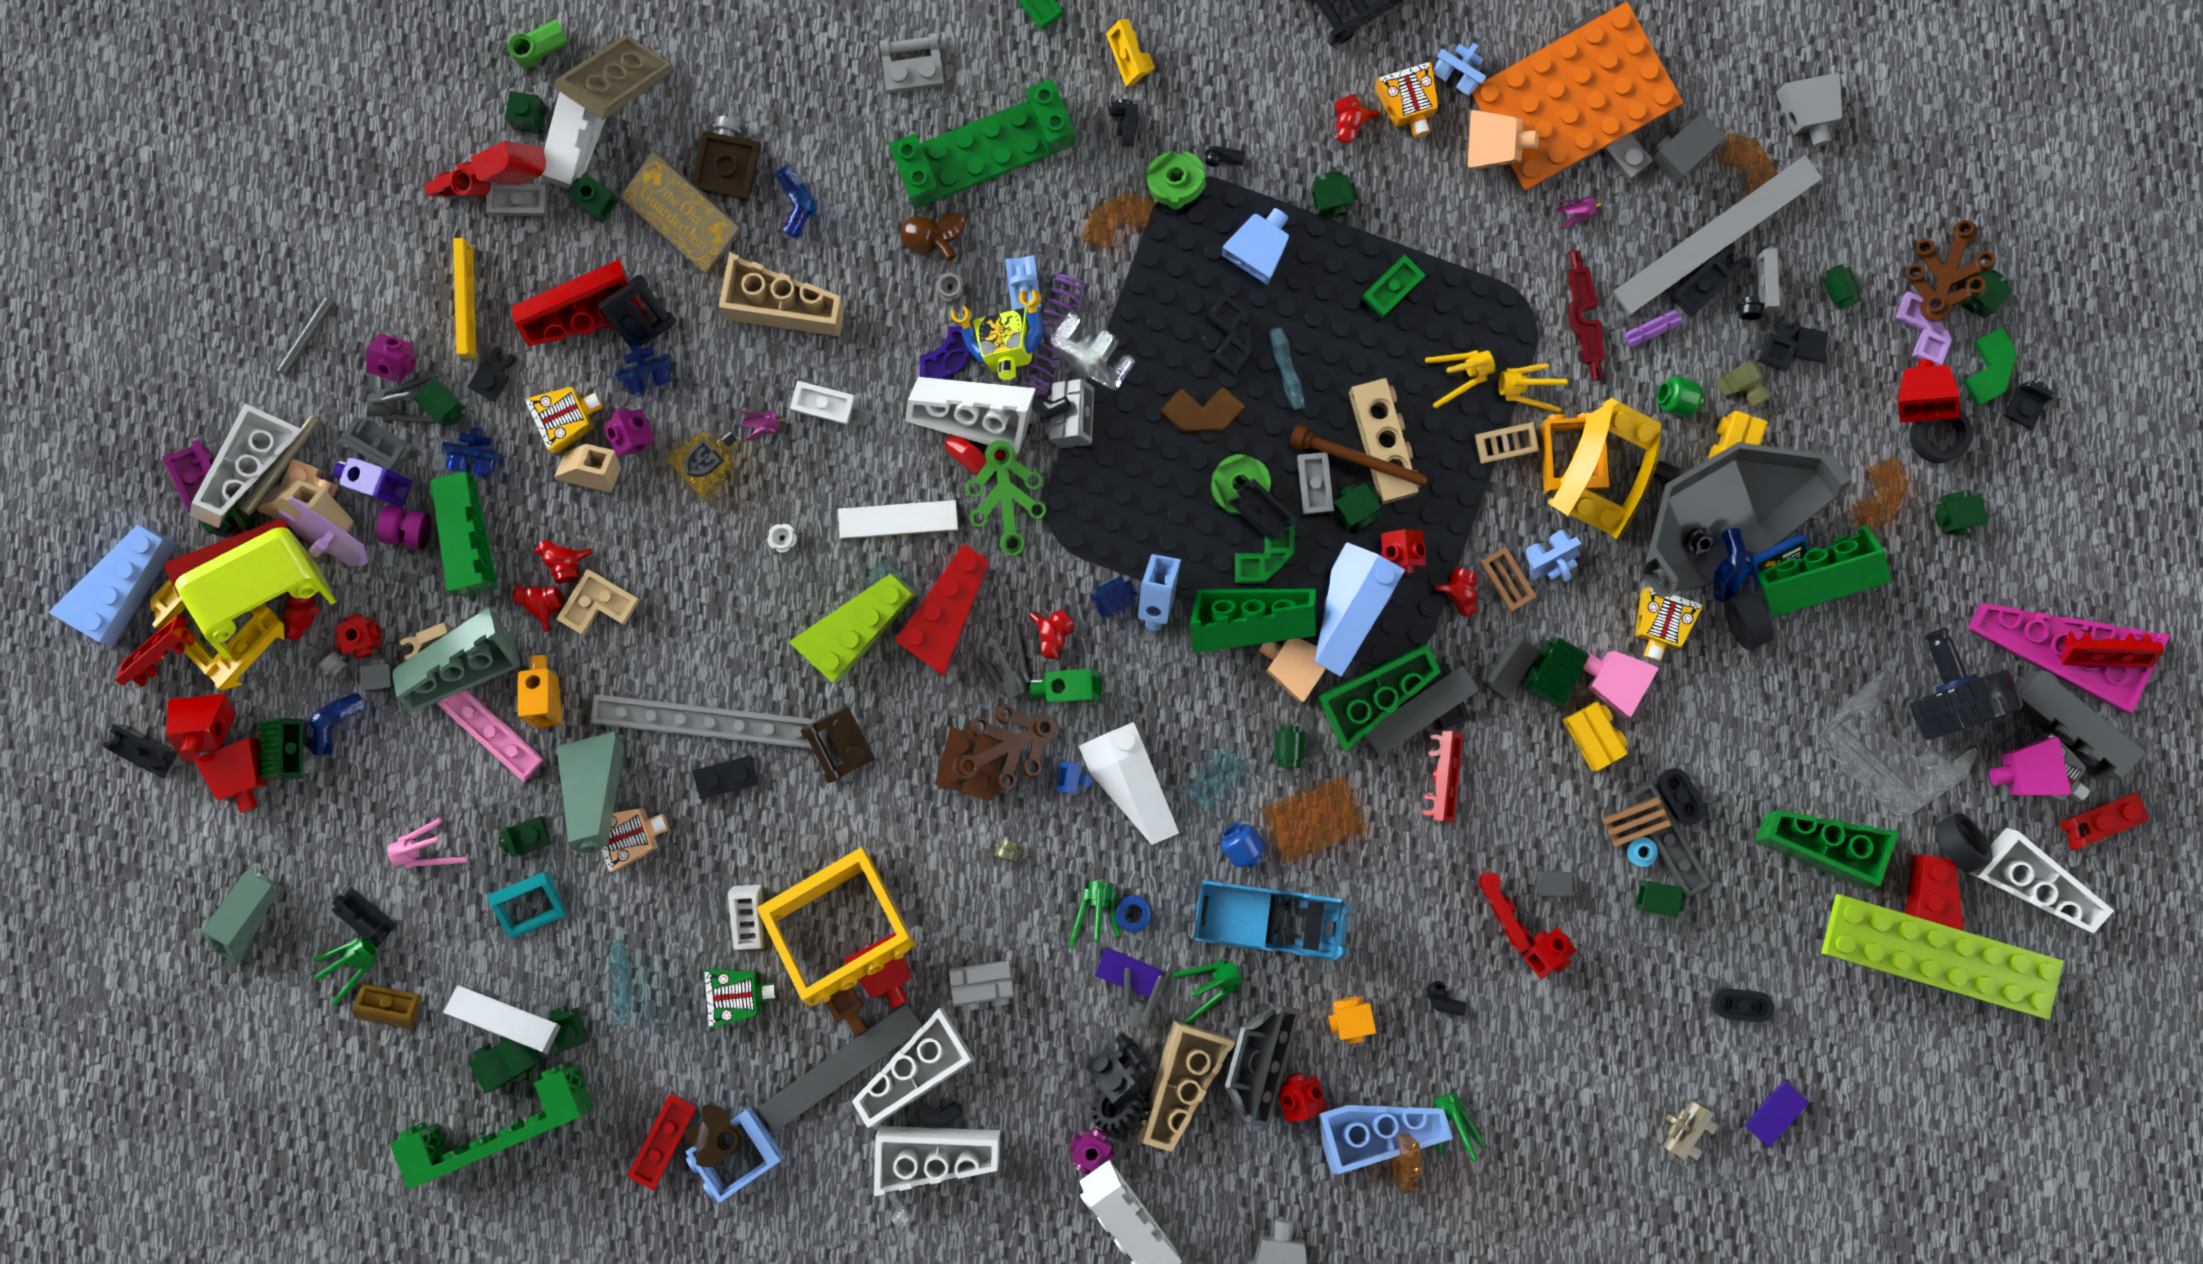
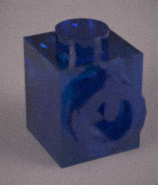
[1090,575,1137,618]

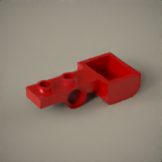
[424,141,546,198]

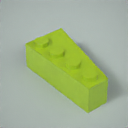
[789,574,918,683]

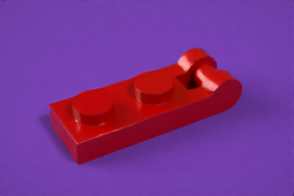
[2059,792,2149,850]
[1478,872,1531,953]

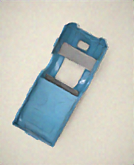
[1195,880,1352,961]

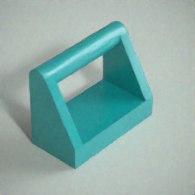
[487,871,567,939]

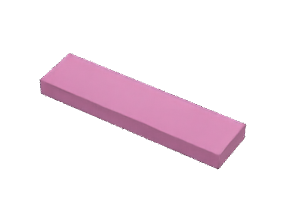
[436,690,546,782]

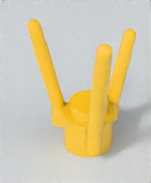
[1425,350,1495,408]
[1498,363,1568,413]

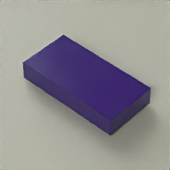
[1095,947,1162,998]
[1744,1081,1809,1148]

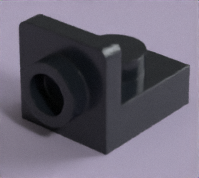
[1109,99,1138,147]
[2004,380,2056,430]

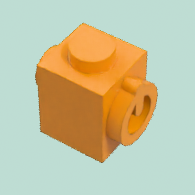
[1328,996,1376,1044]

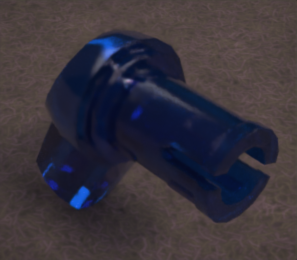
[774,165,817,239]
[1713,528,1754,603]
[308,692,366,755]

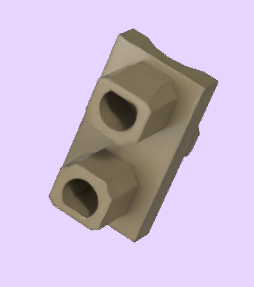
[1663,1100,1719,1161]

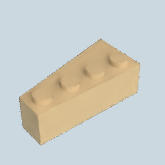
[719,252,845,336]
[1138,1020,1236,1152]

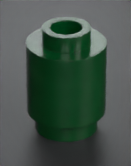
[1822,264,1862,310]
[1275,726,1305,768]

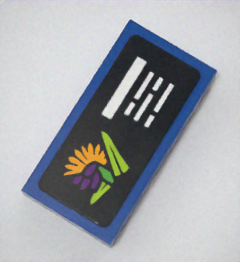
[1748,533,1809,586]

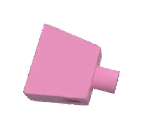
[1582,651,1659,718]

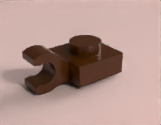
[825,987,869,1036]

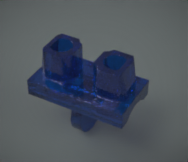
[616,342,672,395]
[441,427,503,477]

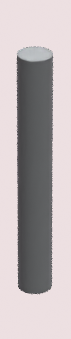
[276,297,335,377]

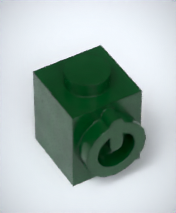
[1311,171,1357,218]
[567,173,619,224]
[1959,269,2013,319]
[1333,483,1381,531]
[1935,490,1989,537]

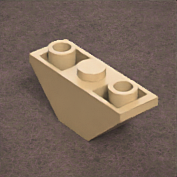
[257,479,354,533]

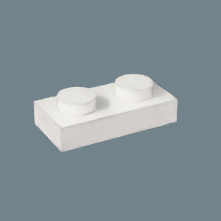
[790,381,856,425]

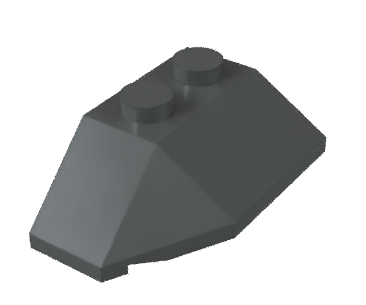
[1225,1004,1301,1128]

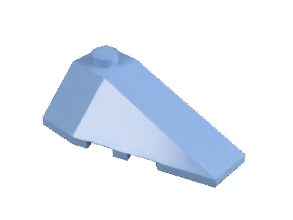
[1314,543,1405,677]
[1319,1105,1453,1174]

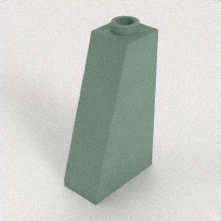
[557,731,624,854]

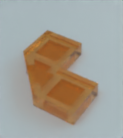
[1720,133,1778,199]
[1082,192,1155,249]
[1161,387,1245,431]
[1851,457,1908,529]
[1392,1133,1422,1194]

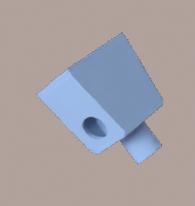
[1221,208,1289,285]
[1138,554,1181,631]

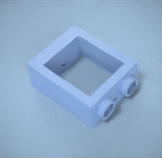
[686,1106,785,1203]

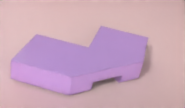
[1895,291,1952,366]

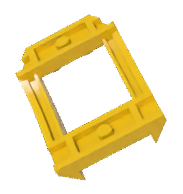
[1548,398,1661,539]
[150,579,284,690]

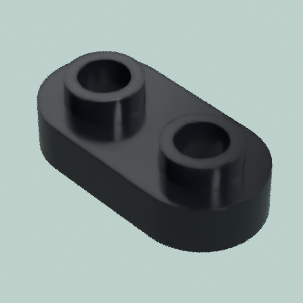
[1657,768,1705,824]
[1711,988,1774,1023]

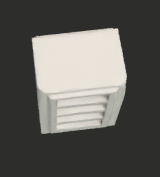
[728,885,764,950]

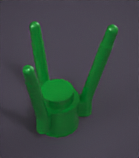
[1068,881,1120,948]
[313,937,377,1005]
[1172,959,1243,1024]
[1433,1092,1485,1162]

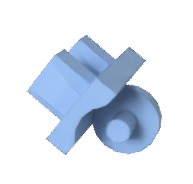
[1433,43,1487,96]
[1005,255,1041,310]
[1525,530,1581,582]

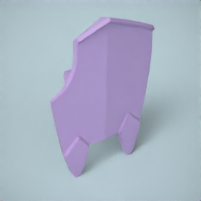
[277,496,368,566]

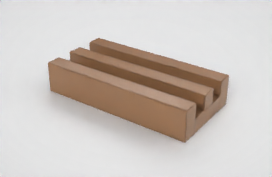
[1479,546,1537,612]
[1602,796,1672,847]

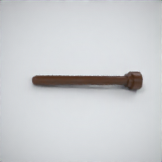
[1290,424,1428,486]

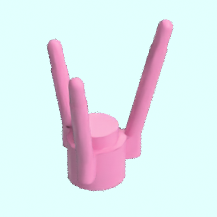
[387,818,468,869]

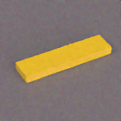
[453,238,476,360]

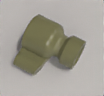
[1715,358,1773,407]

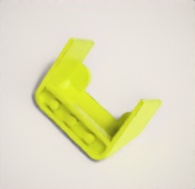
[175,527,336,659]

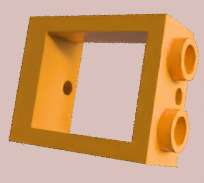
[1540,413,1609,494]

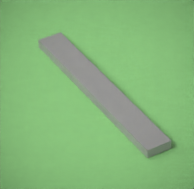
[1611,155,1822,316]
[590,694,829,749]

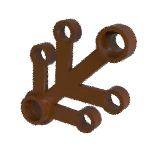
[1906,220,1995,322]
[952,704,1057,790]

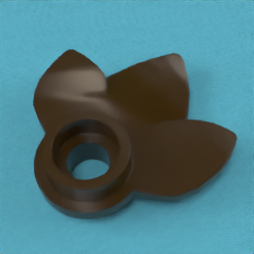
[683,1104,744,1168]

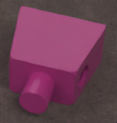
[1989,737,2071,795]

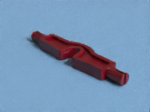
[1567,250,1605,381]

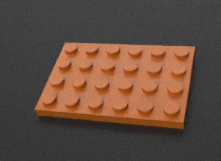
[1471,1,1684,192]

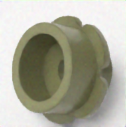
[994,839,1023,863]

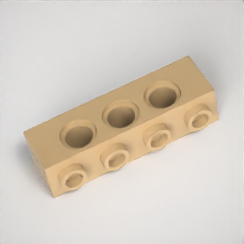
[1349,378,1421,505]

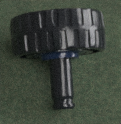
[1910,628,2023,740]

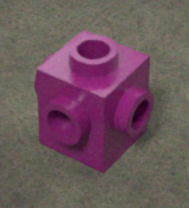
[366,333,416,383]
[603,408,655,457]
[1069,1128,1115,1175]

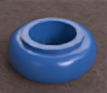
[1115,895,1152,932]

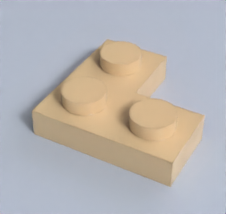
[556,569,640,635]

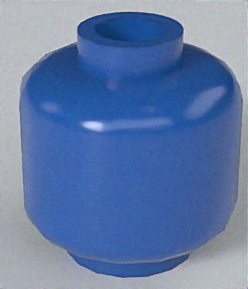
[1221,822,1265,868]

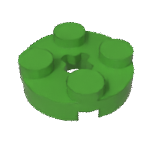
[1147,151,1206,209]
[1211,454,1271,515]

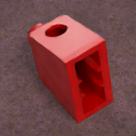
[1898,359,1960,423]
[166,693,236,762]
[195,738,267,813]
[844,932,912,1009]

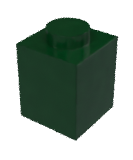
[504,91,547,134]
[413,378,466,428]
[1636,880,1686,917]

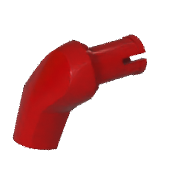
[945,435,1017,479]

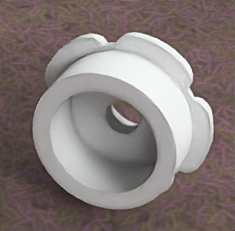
[767,524,797,553]

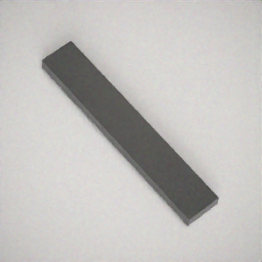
[757,1002,923,1133]

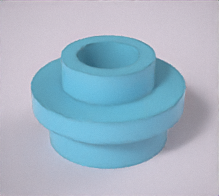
[1627,837,1658,867]

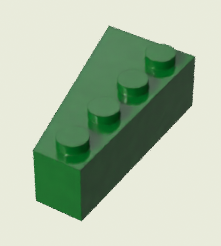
[429,471,499,597]

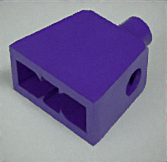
[333,457,413,508]

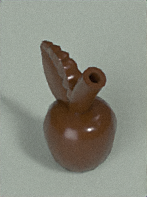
[900,213,967,262]

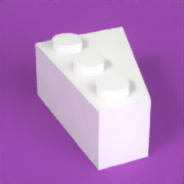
[541,91,606,189]

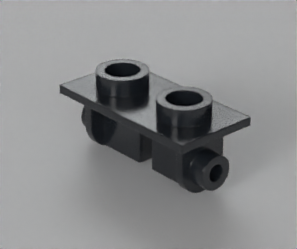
[331,887,397,948]

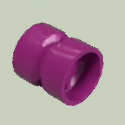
[377,505,432,550]

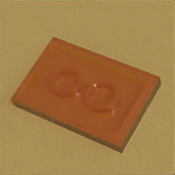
[1261,775,1367,864]

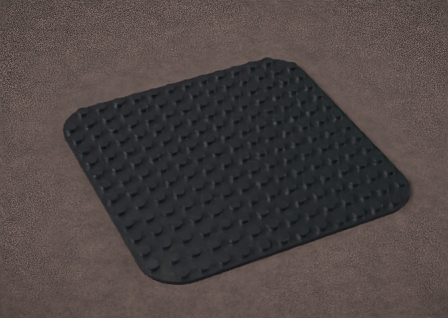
[1045,177,1538,665]

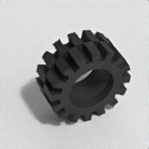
[1091,1089,1150,1140]

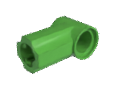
[507,19,569,69]

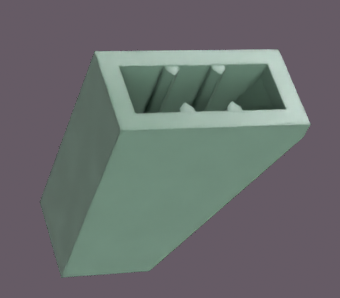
[201,871,276,964]

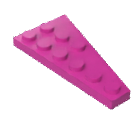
[1967,603,2170,714]

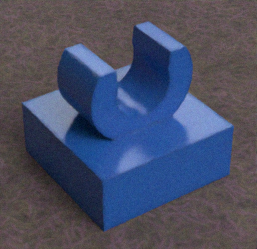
[1056,761,1092,794]

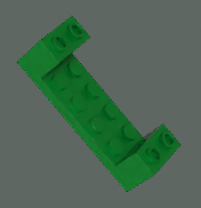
[889,78,1075,210]
[390,1062,594,1190]

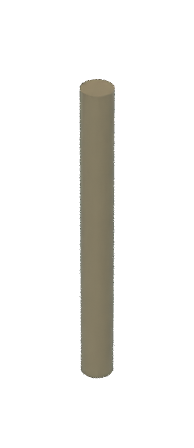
[239,414,321,516]

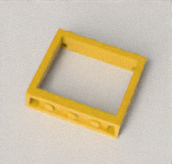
[757,847,916,1007]

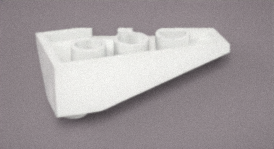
[1079,722,1179,845]

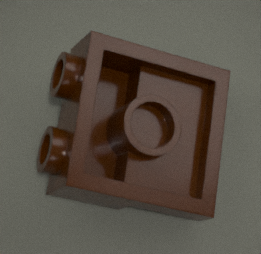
[935,727,1007,800]

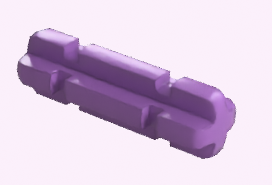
[1624,310,1682,347]

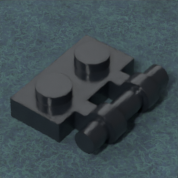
[1086,1033,1154,1109]

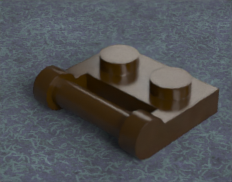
[800,705,875,783]

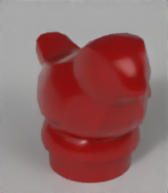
[1334,94,1380,145]
[533,540,592,584]
[1434,567,1478,617]
[511,583,564,633]
[283,592,320,640]
[1028,609,1075,660]

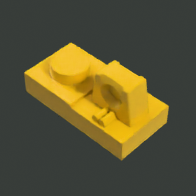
[1106,18,1155,86]

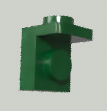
[200,504,256,536]
[500,816,552,857]
[546,1005,590,1053]

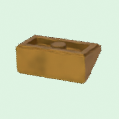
[352,983,421,1030]

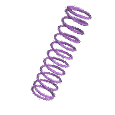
[1020,274,1085,395]

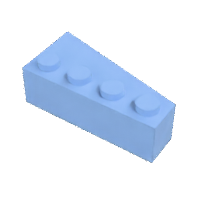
[48,525,177,645]

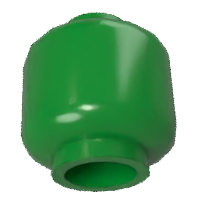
[1657,376,1704,418]

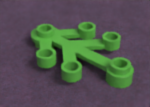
[965,440,1046,556]

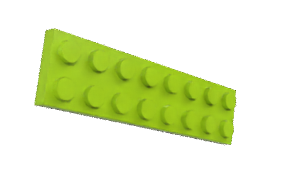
[1821,894,2064,1020]

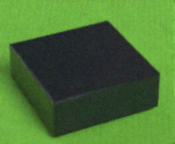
[1793,327,1829,362]

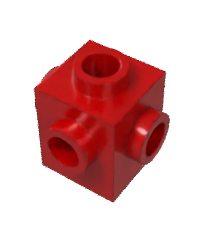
[1381,529,1426,574]
[334,614,383,659]
[1521,927,1577,980]
[1278,1072,1327,1122]

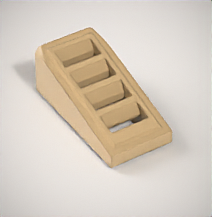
[1475,422,1539,464]

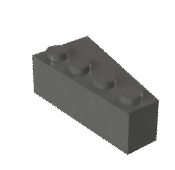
[2017,670,2147,780]

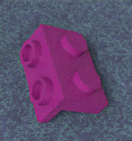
[162,440,214,513]

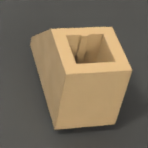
[554,444,621,493]

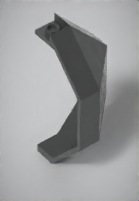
[1643,442,1852,598]

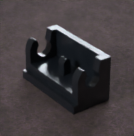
[1228,479,1298,542]
[103,724,178,778]

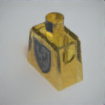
[665,430,740,502]

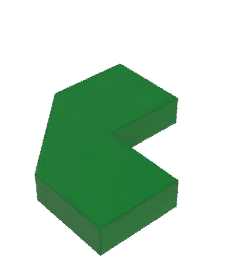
[1962,327,2017,407]
[1235,524,1295,584]

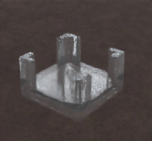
[1049,313,1135,391]

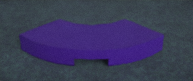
[920,326,972,380]

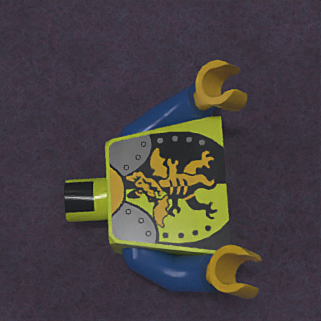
[951,290,1044,380]

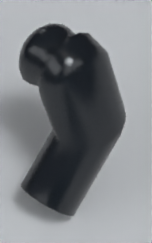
[1205,146,1245,167]
[1427,981,1466,1016]

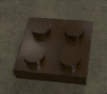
[691,131,761,201]

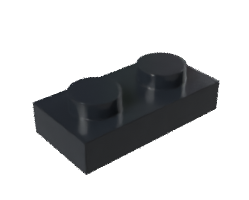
[693,755,759,800]

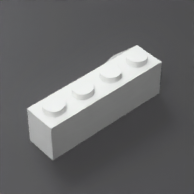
[189,404,303,528]

